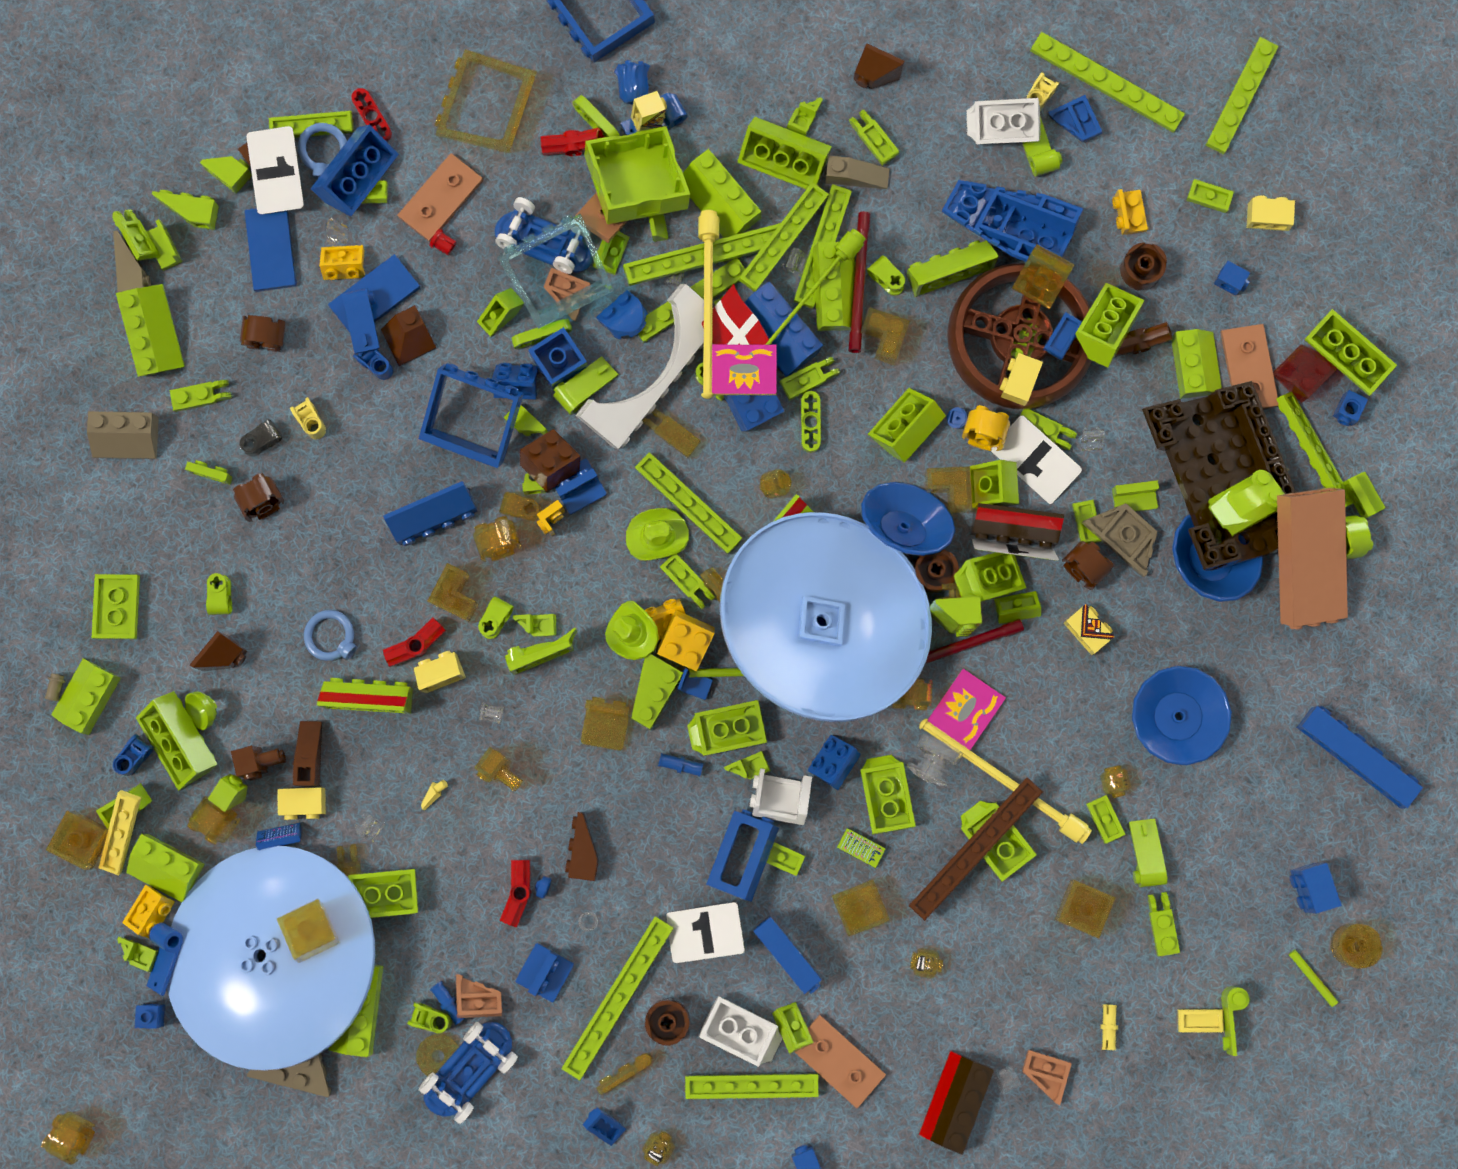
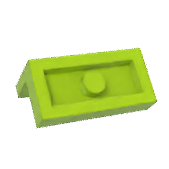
[147,219,182,271]
[1343,472,1385,518]
[1112,480,1159,512]

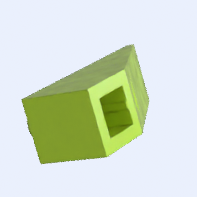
[152,190,219,230]

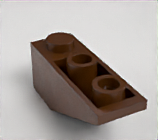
[293,721,322,787]
[565,812,599,881]

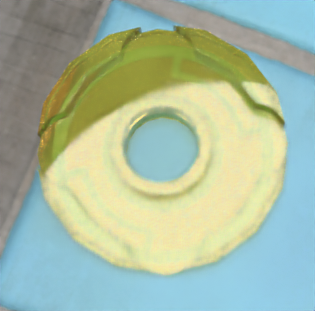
[416,1034,459,1076]

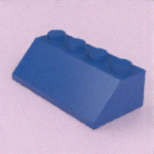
[310,125,399,216]
[744,282,823,377]
[383,481,478,546]

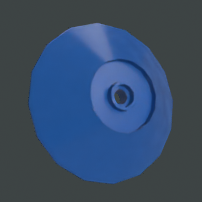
[861,482,955,556]
[1172,514,1263,602]
[1132,666,1232,766]

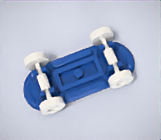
[495,197,594,274]
[419,1022,518,1124]

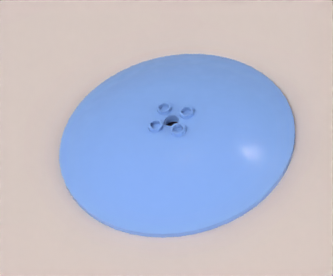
[720,512,932,722]
[167,846,375,1070]

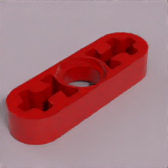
[351,88,392,142]

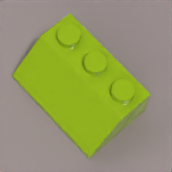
[1171,329,1222,399]
[868,388,946,463]
[51,658,121,735]
[126,834,205,902]

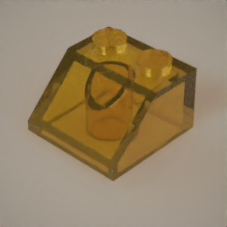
[831,879,890,936]

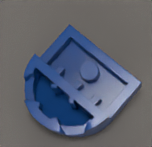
[596,290,648,339]

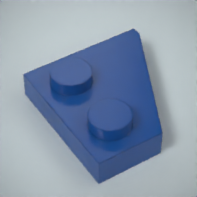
[1048,95,1102,142]

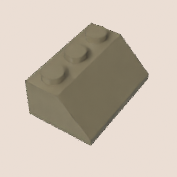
[87,411,159,459]

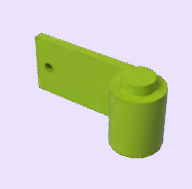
[1022,116,1063,177]
[553,356,618,415]
[1129,819,1167,888]
[1221,986,1249,1056]

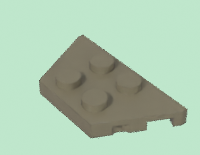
[1082,503,1157,577]
[247,1053,331,1098]

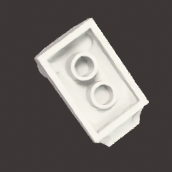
[967,98,1040,144]
[699,996,782,1067]

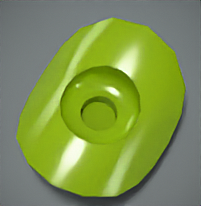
[626,508,689,560]
[605,600,659,660]

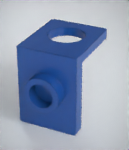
[678,668,713,700]

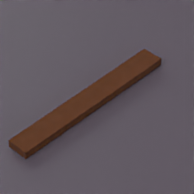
[908,777,1043,921]

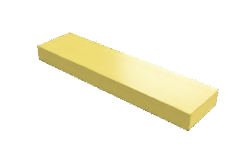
[99,790,141,876]

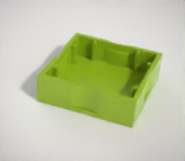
[585,126,690,225]

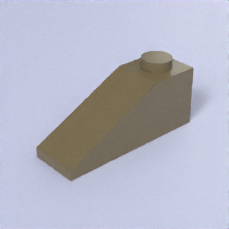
[825,156,889,189]
[113,231,151,292]

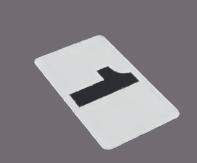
[246,126,304,214]
[990,416,1082,504]
[972,539,1059,560]
[666,902,744,963]

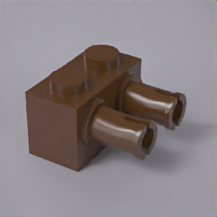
[230,745,286,781]

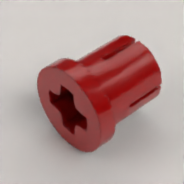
[429,228,457,256]

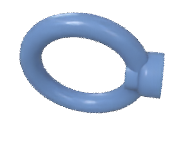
[298,123,347,178]
[304,610,357,661]

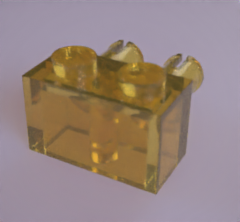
[474,747,523,791]

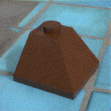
[854,43,904,89]
[381,305,437,366]
[190,631,247,671]

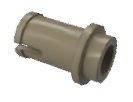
[44,673,65,701]

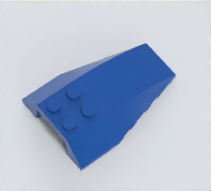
[942,180,1083,271]

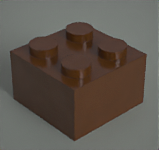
[520,429,581,492]

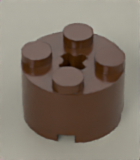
[1120,243,1167,291]
[240,315,286,352]
[233,473,285,522]
[1062,541,1114,590]
[914,549,959,593]
[645,998,690,1046]

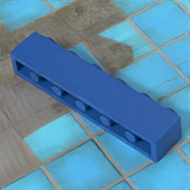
[1296,706,1423,809]

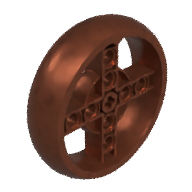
[947,263,1092,409]

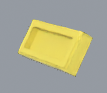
[1177,1009,1224,1032]

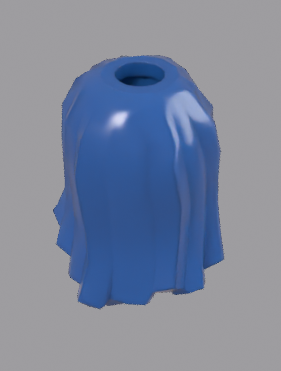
[614,60,650,105]

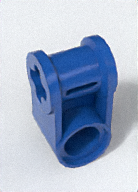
[353,344,393,380]
[113,734,154,776]

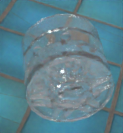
[906,734,963,787]

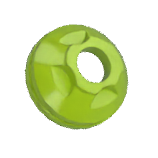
[185,691,217,730]

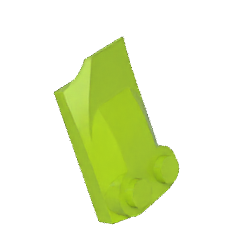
[1208,470,1284,536]
[954,552,1026,602]
[505,628,578,675]
[687,700,767,756]
[860,755,916,835]
[961,800,1037,882]
[348,869,418,918]

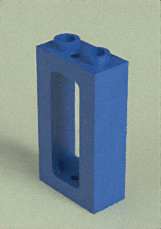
[706,809,779,902]
[753,916,821,994]

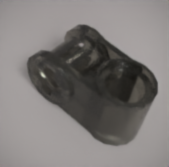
[239,420,283,457]

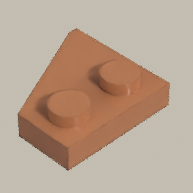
[544,268,591,321]
[456,974,502,1018]
[1022,1050,1072,1105]

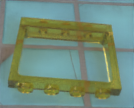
[435,49,537,153]

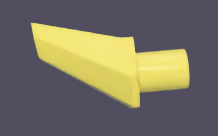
[421,780,448,810]

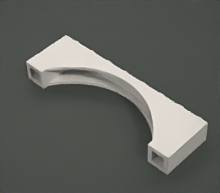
[575,284,713,449]

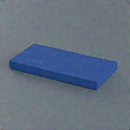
[244,208,297,292]
[328,254,421,333]

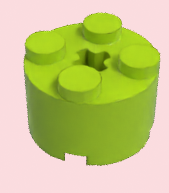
[1346,515,1373,560]

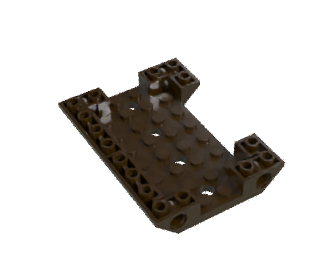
[1142,381,1296,571]

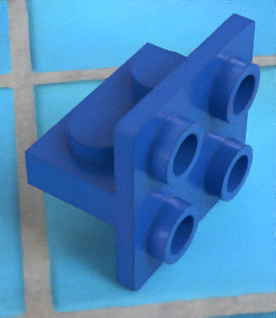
[492,363,538,400]
[554,459,607,515]
[808,735,861,790]
[516,943,574,1002]

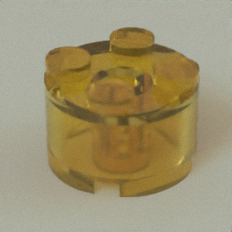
[473,516,522,562]
[892,678,933,710]
[187,796,241,845]
[1330,923,1383,969]
[41,1111,95,1165]

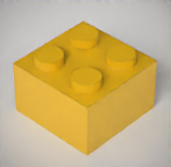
[657,610,715,672]

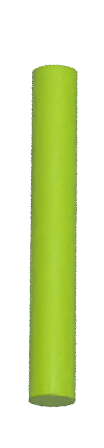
[689,668,744,678]
[1288,949,1338,1007]

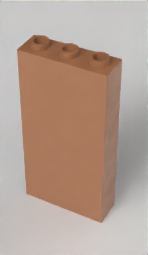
[1277,488,1348,629]

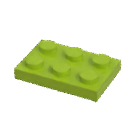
[91,574,140,639]

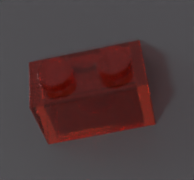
[1273,345,1337,403]

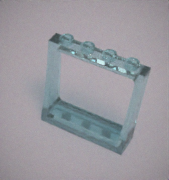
[498,213,614,329]

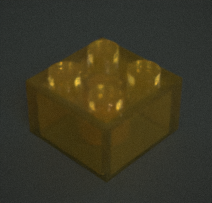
[1012,244,1075,309]
[46,811,109,870]
[1054,880,1115,939]
[277,899,340,963]

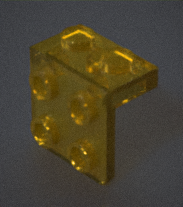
[581,697,631,751]

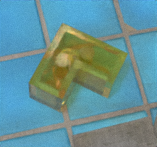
[862,307,910,365]
[925,466,972,514]
[428,563,479,623]

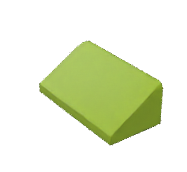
[648,214,668,242]
[592,232,630,275]
[994,591,1041,624]
[772,1002,814,1054]

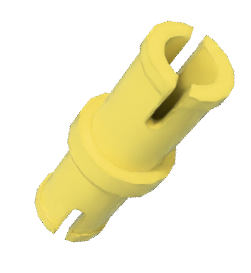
[1100,1004,1118,1050]

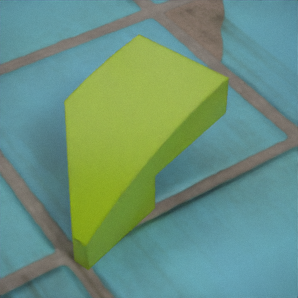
[787,97,823,136]
[504,405,548,436]
[513,614,556,637]
[724,751,771,779]
[117,937,158,972]

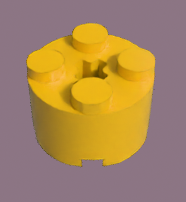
[962,405,1010,451]

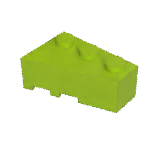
[631,654,683,730]

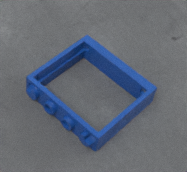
[546,0,655,62]
[419,363,524,468]

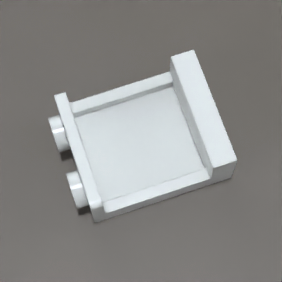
[749,768,812,825]

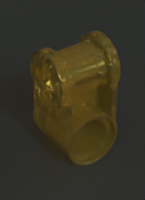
[499,492,542,521]

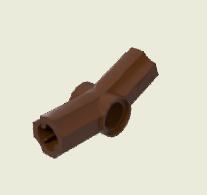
[1115,322,1173,357]

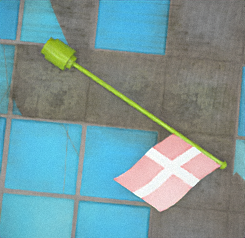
[702,229,866,345]

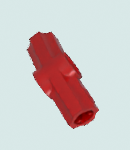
[541,127,605,156]
[383,617,446,667]
[499,860,531,928]

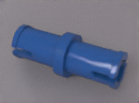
[658,753,703,777]
[430,981,465,1025]

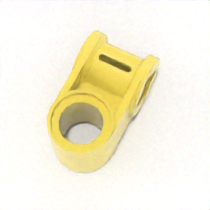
[1027,72,1059,111]
[290,397,326,439]

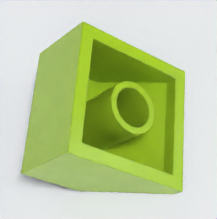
[967,460,1019,509]

